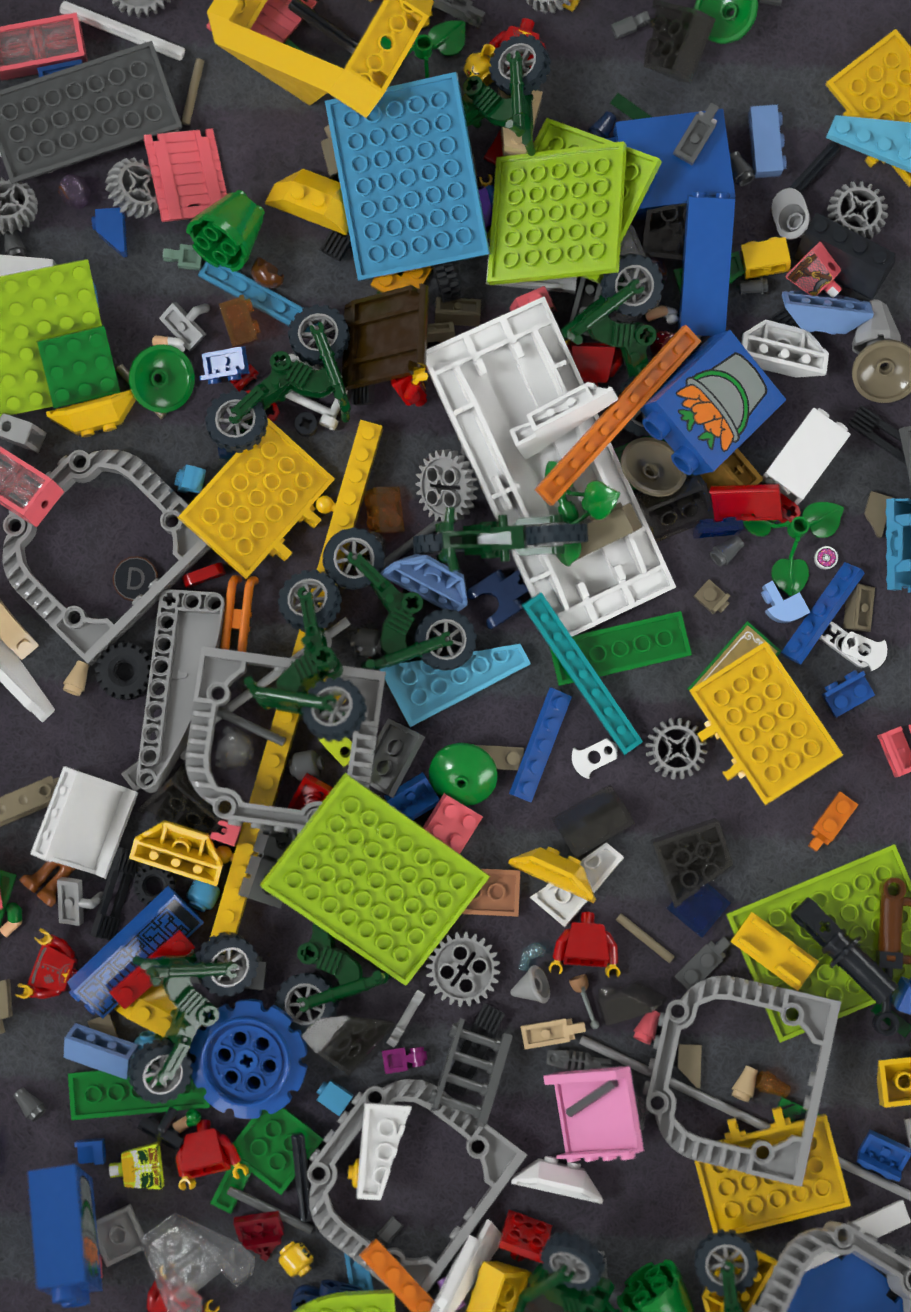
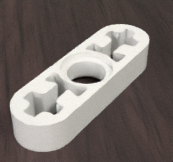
[819,621,870,668]

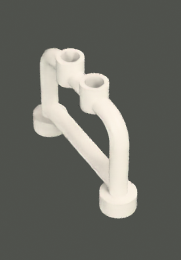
[284,354,348,431]

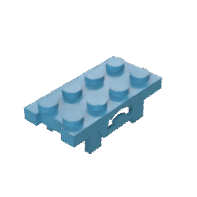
[886,498,911,593]

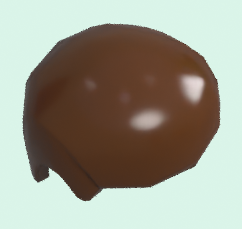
[251,257,284,288]

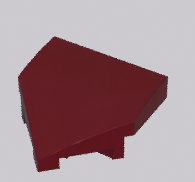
[233,1211,284,1261]

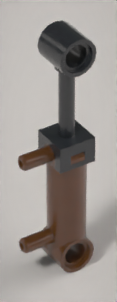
[872,877,911,1036]

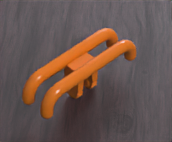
[220,575,259,666]

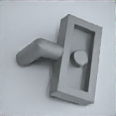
[159,302,210,351]
[57,877,103,926]

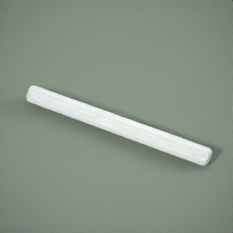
[60,1,185,60]

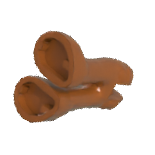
[19,861,76,908]

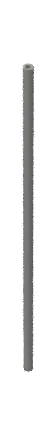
[579,1035,911,1201]

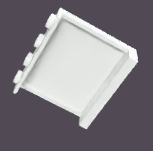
[31,766,139,879]

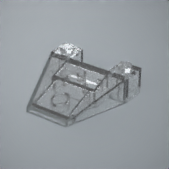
[140,1213,255,1312]

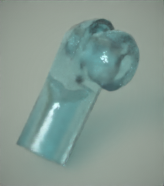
[518,943,546,972]

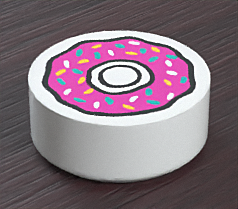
[814,546,838,570]

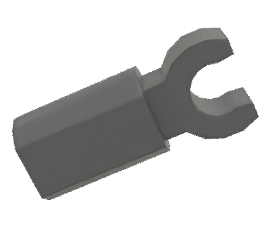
[611,11,651,40]
[370,1216,404,1246]

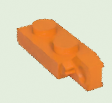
[808,791,858,851]

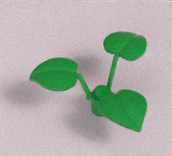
[380,21,466,79]
[545,461,621,567]
[742,502,844,596]

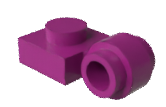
[382,1046,428,1074]

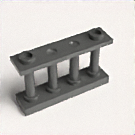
[429,1018,513,1127]

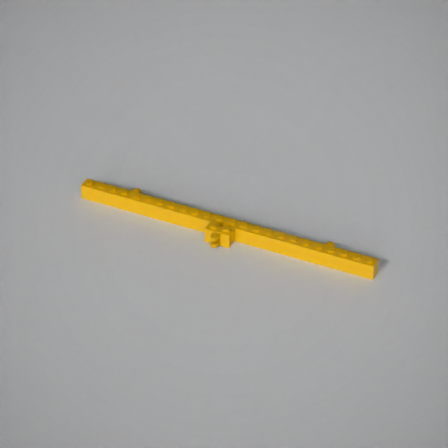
[210,420,383,953]

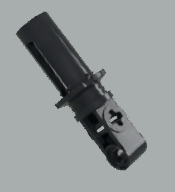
[790,897,899,1005]

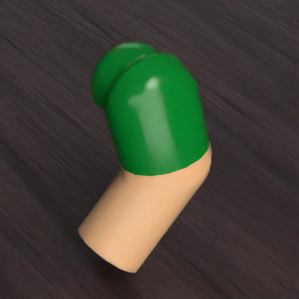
[0,902,22,937]
[172,1109,201,1133]

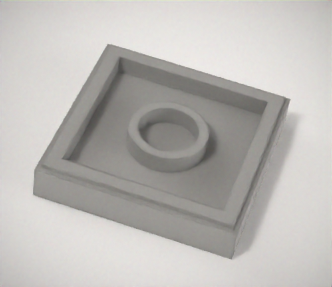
[96,1204,149,1267]

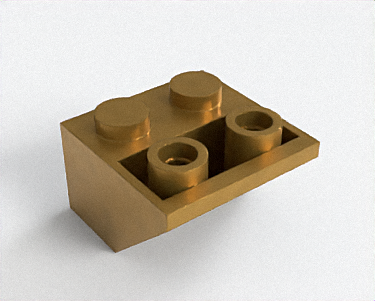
[697,448,763,490]

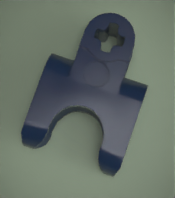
[466,569,529,629]
[291,1279,364,1312]

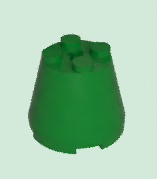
[186,190,265,272]
[617,1259,696,1312]

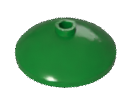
[694,0,758,44]
[129,344,195,413]
[429,743,498,806]

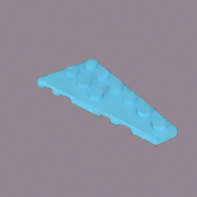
[826,115,911,173]
[380,644,531,728]

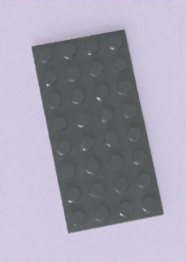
[0,41,182,184]

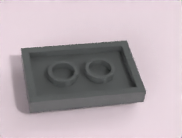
[369,718,425,798]

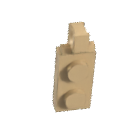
[521,1018,586,1049]

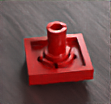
[287,773,333,810]
[498,1210,552,1263]

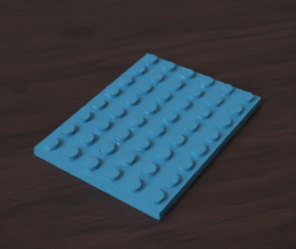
[325,72,490,281]

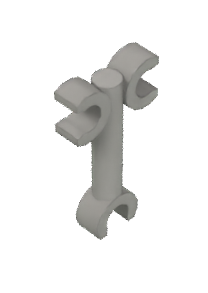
[386,990,425,1047]

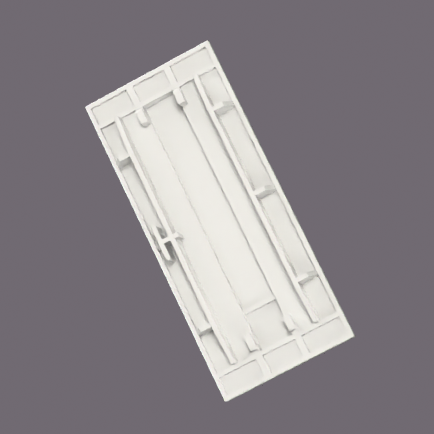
[426,296,676,636]

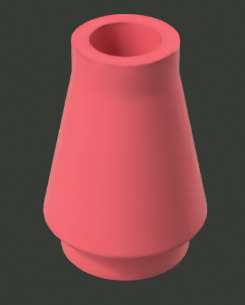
[633,1008,660,1045]

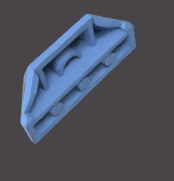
[782,290,874,335]
[380,554,468,612]

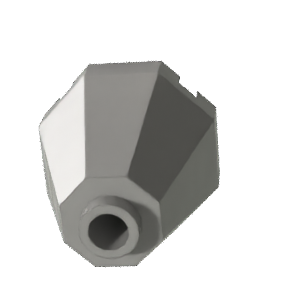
[852,300,901,354]

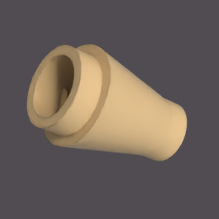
[63,661,90,696]
[732,1066,758,1102]

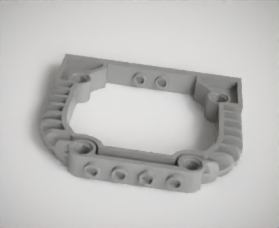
[2,450,210,666]
[186,646,386,834]
[643,976,841,1187]
[307,1079,527,1292]
[749,1221,911,1312]

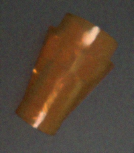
[755,1070,791,1098]

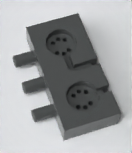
[238,825,298,909]

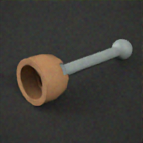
[569,974,599,1029]

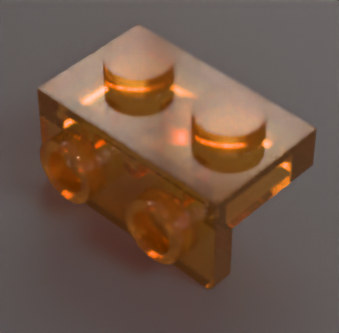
[219,294,261,348]
[364,487,404,535]

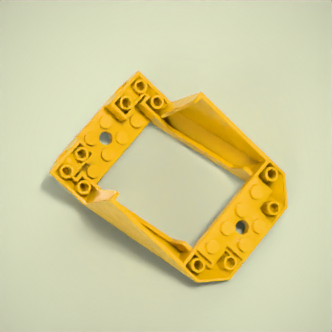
[207,0,434,118]

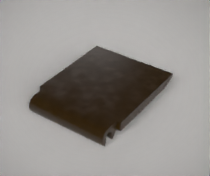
[342,284,429,390]

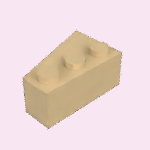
[498,88,543,156]

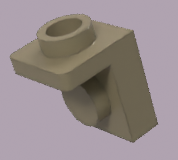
[693,579,730,614]

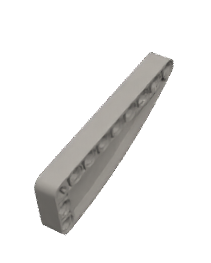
[136,589,226,793]

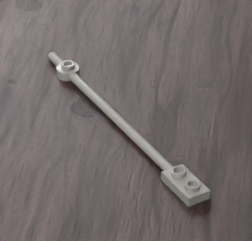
[121,617,351,791]

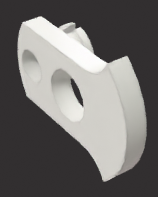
[841,631,887,671]
[572,738,618,779]

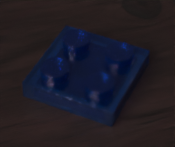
[693,517,744,539]
[666,873,731,938]

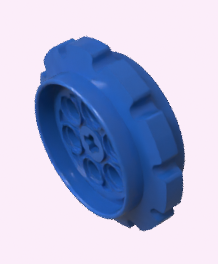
[190,999,308,1119]

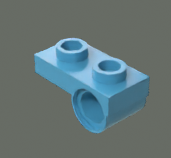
[174,464,206,493]

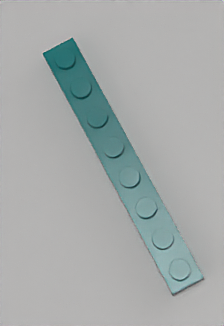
[521,592,643,755]

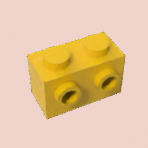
[740,237,791,279]

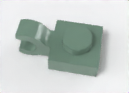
[163,244,202,270]

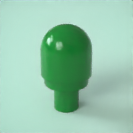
[557,496,579,524]

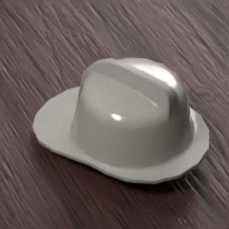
[771,188,811,240]

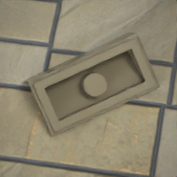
[435,297,481,326]
[843,584,875,632]

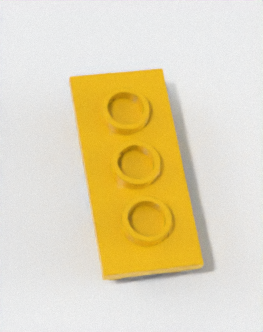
[730,912,819,991]

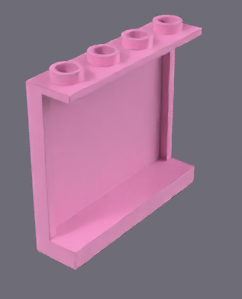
[543,1066,644,1162]

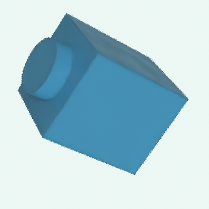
[316,1079,353,1116]

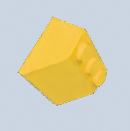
[877,1057,911,1107]
[465,1261,531,1312]

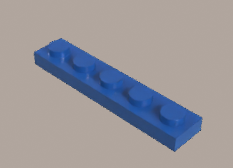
[781,562,865,665]
[509,688,572,802]

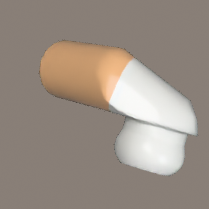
[645,305,679,324]
[152,335,185,352]

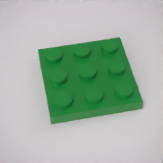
[37,325,120,408]
[233,1107,324,1195]

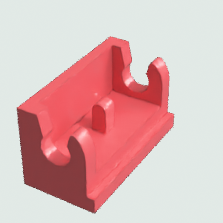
[877,726,911,777]
[210,821,243,847]

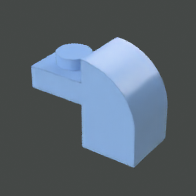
[761,581,810,623]

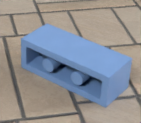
[748,105,786,178]
[64,1023,138,1080]

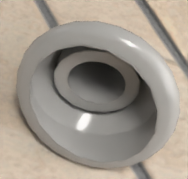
[510,965,550,1003]

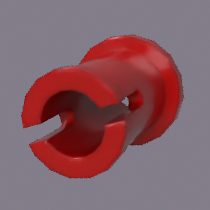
[230,364,259,392]

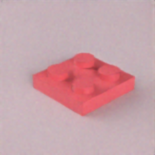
[423,793,483,854]

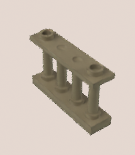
[0,776,59,827]

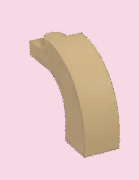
[0,598,39,660]

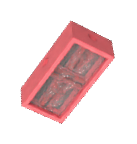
[0,13,88,81]
[0,446,65,528]

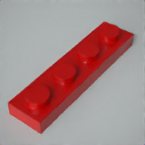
[109,929,195,1010]

